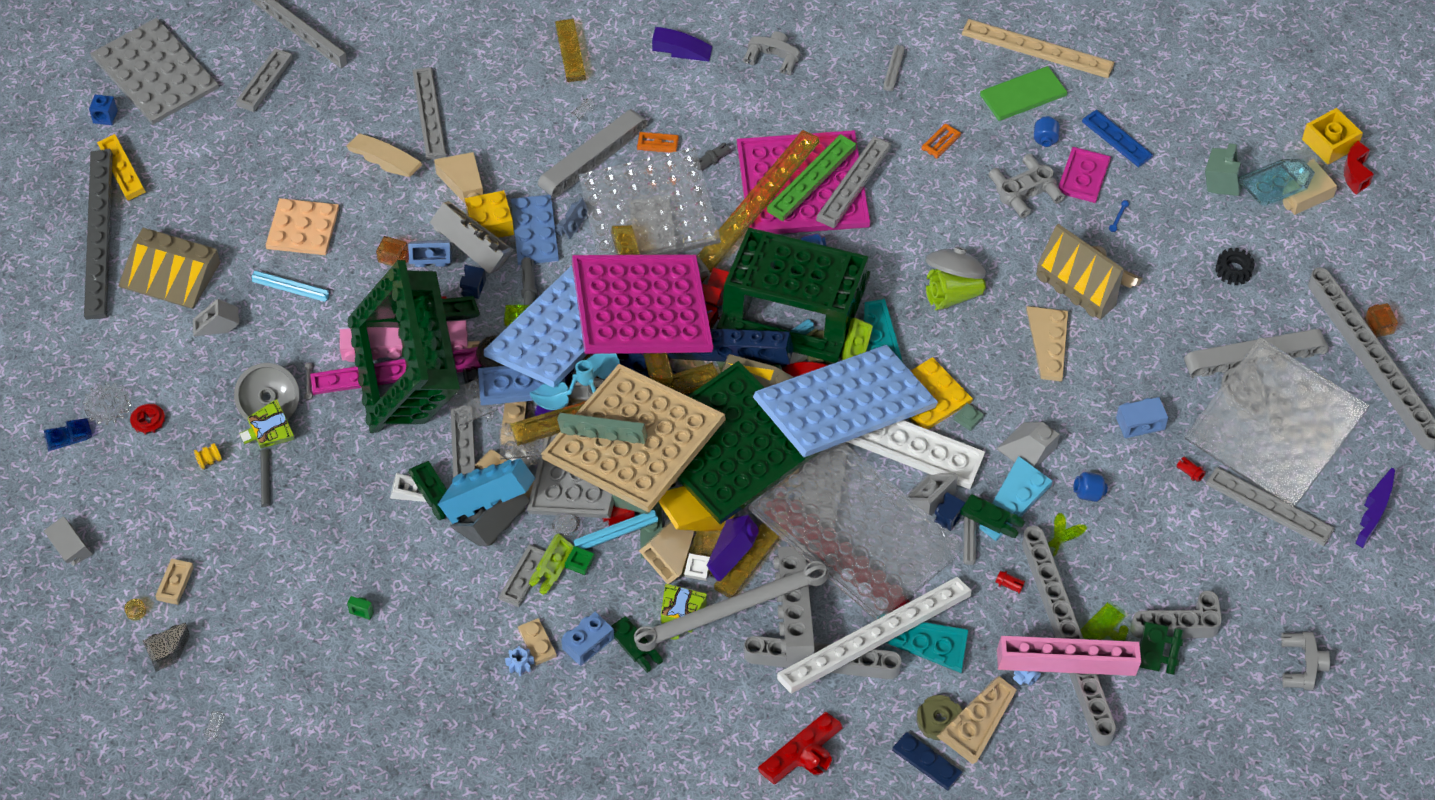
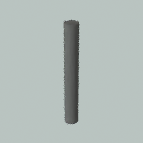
[260,449,270,507]

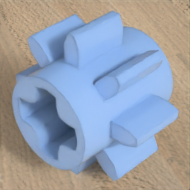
[505,646,534,676]
[1013,671,1041,686]

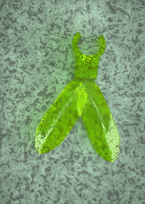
[1048,513,1087,556]

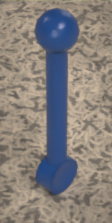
[1109,200,1129,232]

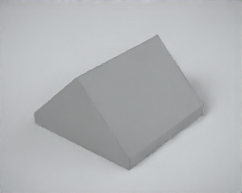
[902,473,958,519]

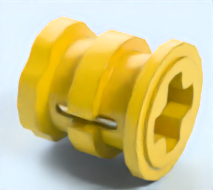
[194,443,222,470]

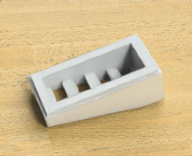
[390,473,426,502]

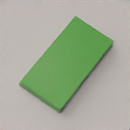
[980,66,1067,121]

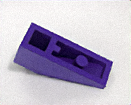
[706,515,759,581]

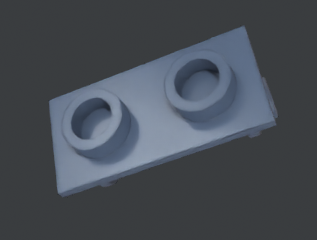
[555,198,590,239]

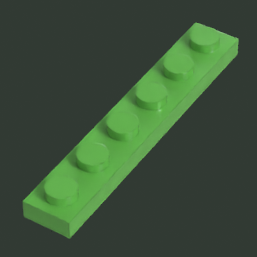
[767,134,856,221]

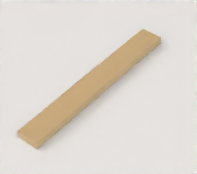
[962,19,1115,78]

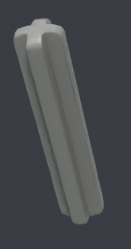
[883,45,904,91]
[963,516,976,565]

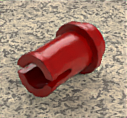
[1176,456,1206,482]
[995,570,1025,594]

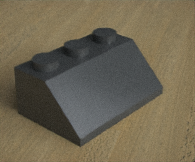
[450,494,530,546]

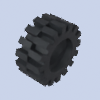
[1215,248,1255,285]

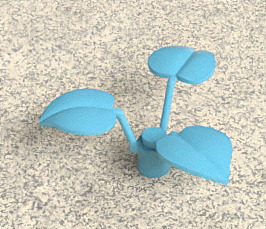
[530,353,620,410]

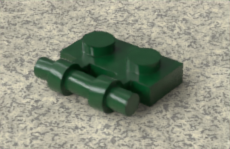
[1139,622,1184,675]

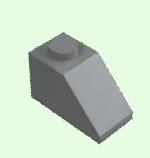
[193,299,240,336]

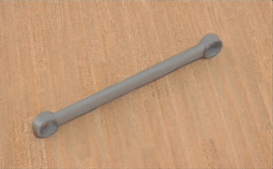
[634,561,828,652]

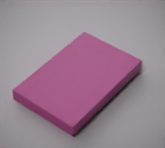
[1058,147,1111,203]

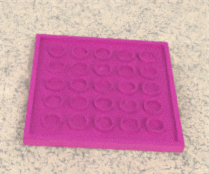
[737,130,870,234]
[572,255,713,354]

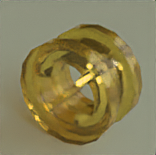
[124,599,146,621]

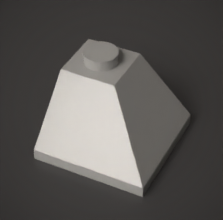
[997,422,1060,468]

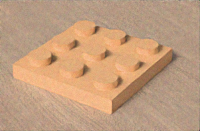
[265,198,339,255]

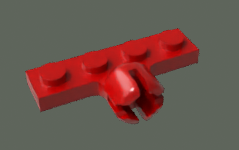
[758,711,843,785]

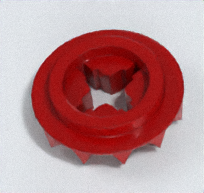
[130,404,165,435]

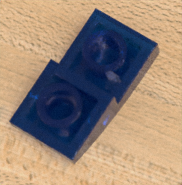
[44,418,92,452]

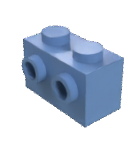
[408,240,452,267]
[1116,397,1168,438]
[561,612,614,666]

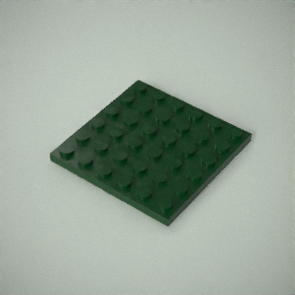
[677,361,822,525]

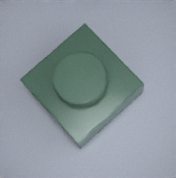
[954,403,984,431]

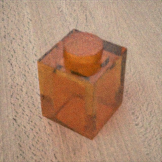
[376,236,409,266]
[1365,303,1398,338]

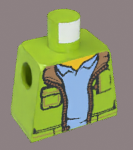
[239,399,295,449]
[661,584,707,640]

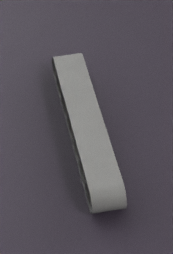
[538,109,648,198]
[1184,329,1329,379]
[744,636,902,679]

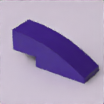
[652,26,712,62]

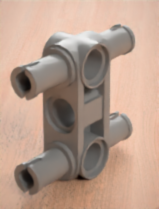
[988,154,1065,218]

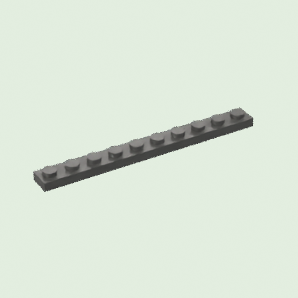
[84,149,113,320]

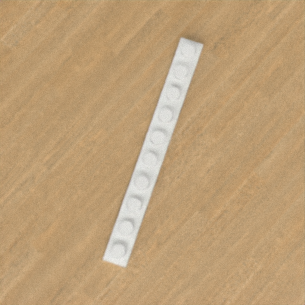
[777,577,972,694]

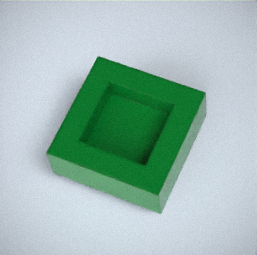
[565,546,595,575]
[347,596,374,620]

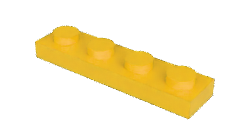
[97,134,146,201]

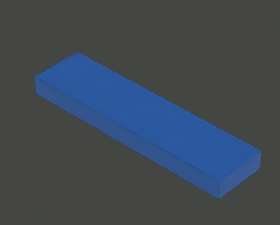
[1082,109,1153,168]

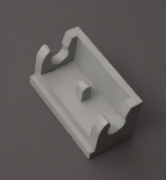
[44,516,93,566]

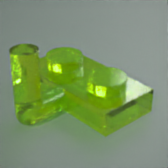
[1080,602,1129,641]

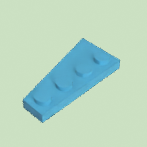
[979,456,1053,541]

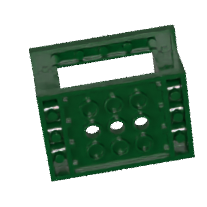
[716,227,871,363]
[347,260,460,433]

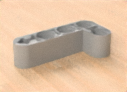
[1130,591,1221,638]

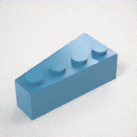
[438,458,535,524]

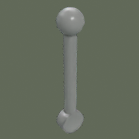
[304,363,313,400]

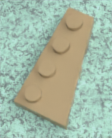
[1026,306,1068,381]
[937,676,1017,764]

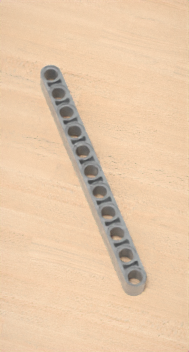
[1308,267,1435,451]
[1022,526,1116,746]

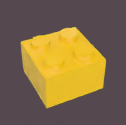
[1302,108,1363,165]
[464,190,514,238]

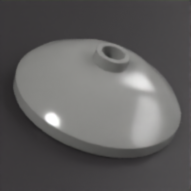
[925,247,986,279]
[234,363,299,421]

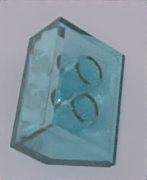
[1239,159,1315,206]

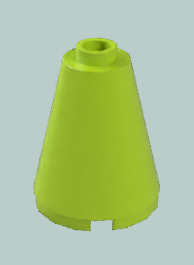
[926,269,986,311]

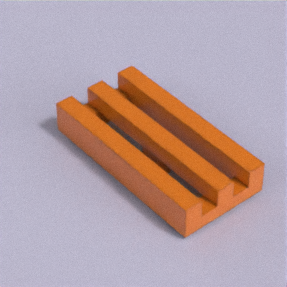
[921,123,961,159]
[637,132,679,153]

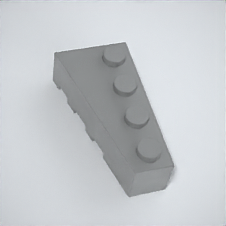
[430,201,513,274]

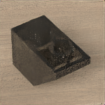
[143,622,190,672]

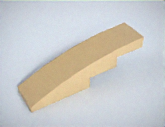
[346,133,422,177]

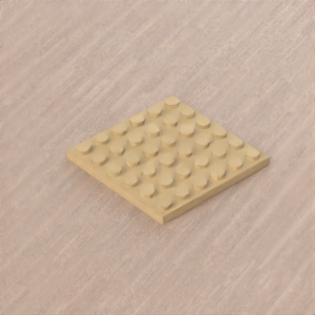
[541,364,726,513]

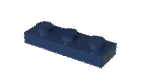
[892,732,963,791]

